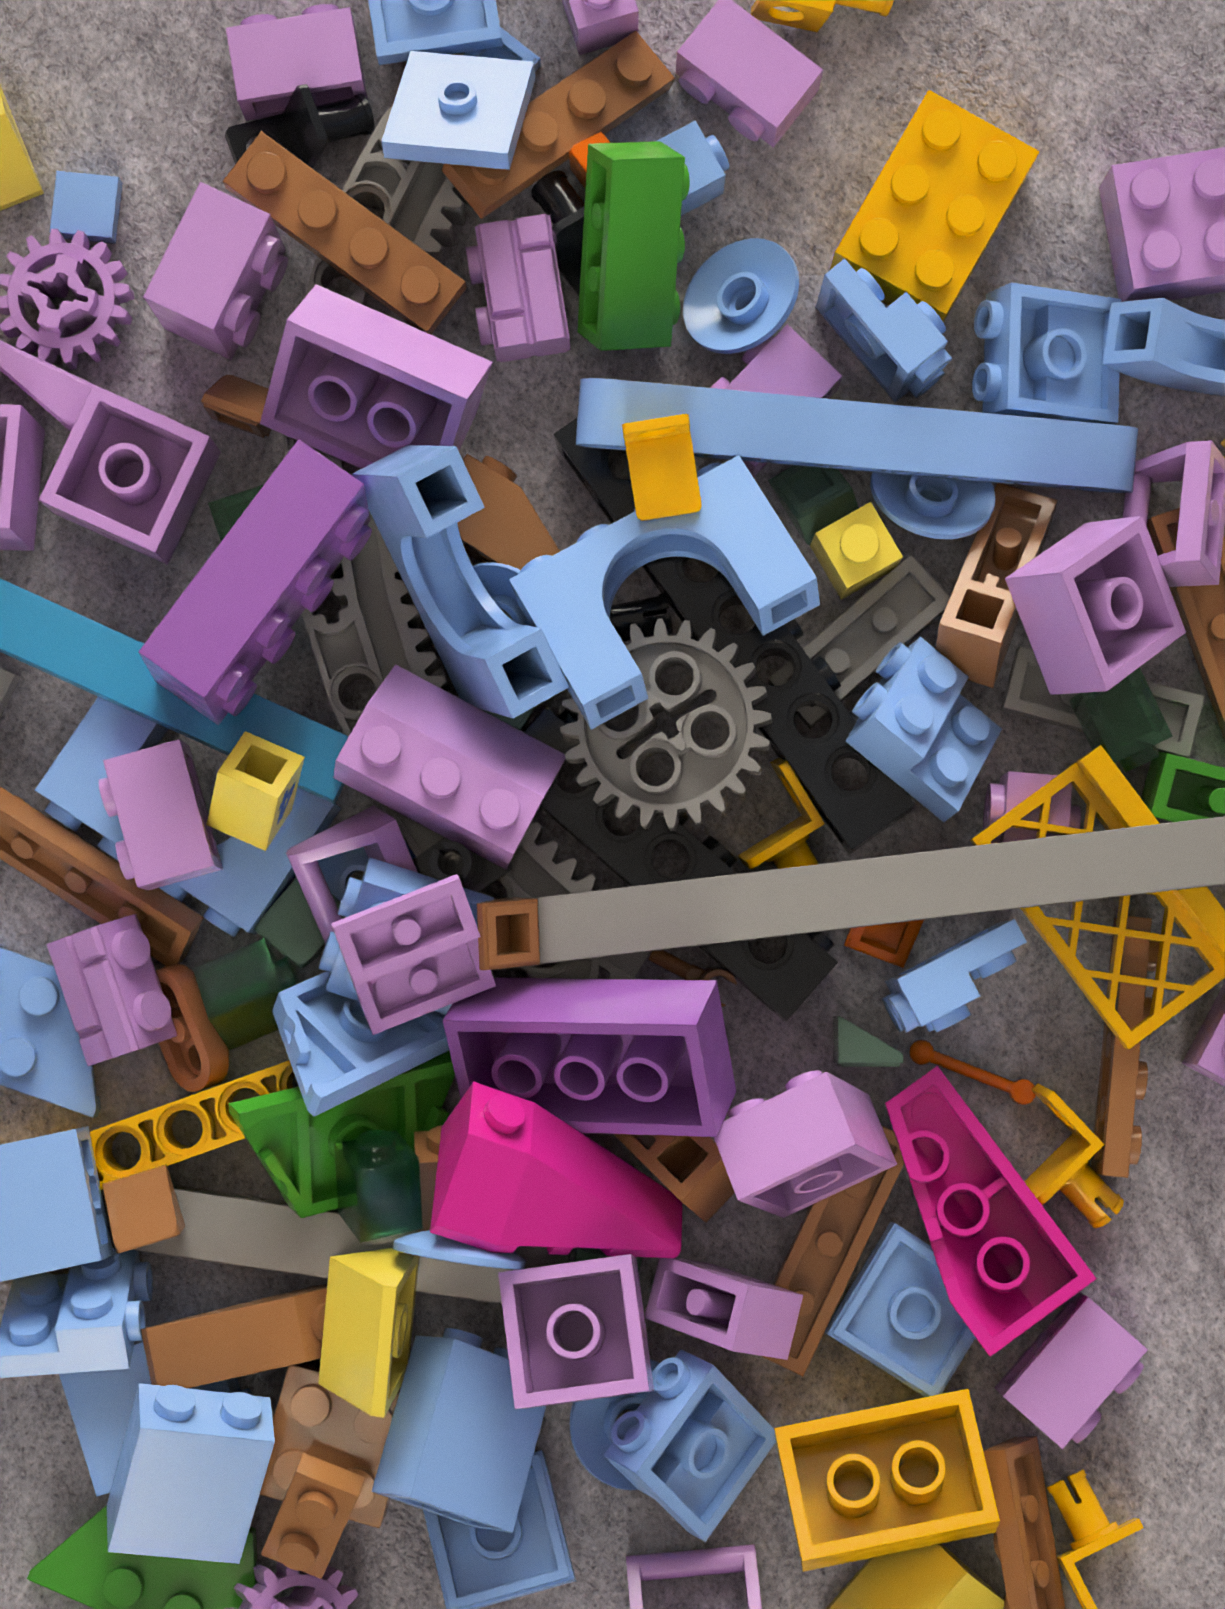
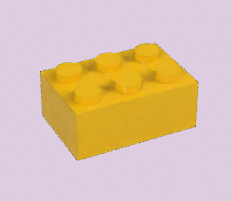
[830,90,1040,323]
[774,1389,1000,1572]

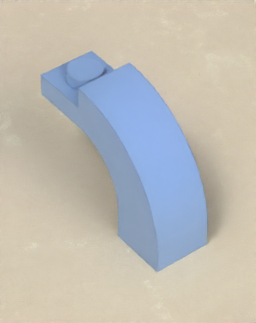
[1102,298,1225,396]

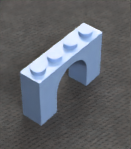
[352,445,569,719]
[509,455,820,730]
[35,697,341,937]

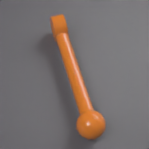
[909,1039,1036,1105]

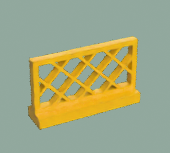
[970,745,1225,1050]

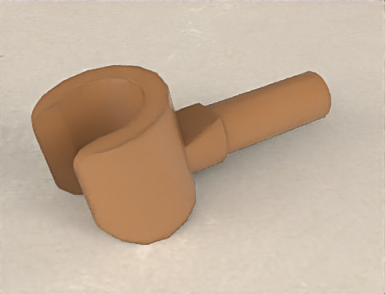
[648,950,737,1007]

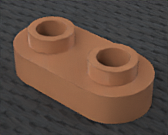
[156,964,229,1092]

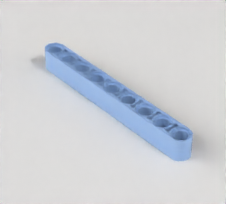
[576,378,1138,493]

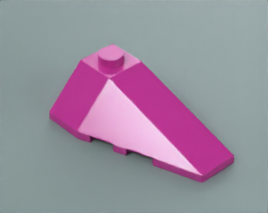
[885,1066,1097,1357]
[430,1081,683,1258]

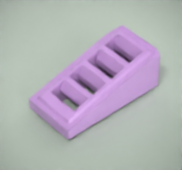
[0,340,93,432]

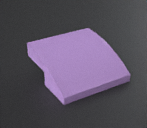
[331,874,496,1035]

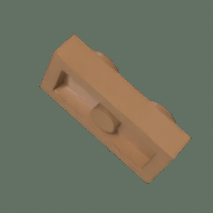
[260,1452,365,1579]

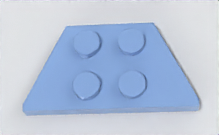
[0,947,101,1118]
[272,971,449,1117]

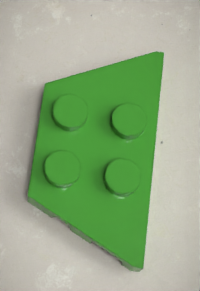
[228,1051,455,1218]
[27,1505,258,1609]

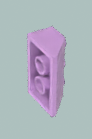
[260,284,493,469]
[333,664,566,869]

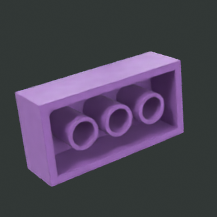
[138,439,372,726]
[442,978,736,1137]

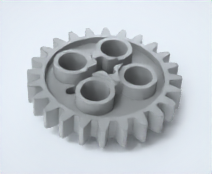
[560,618,772,831]

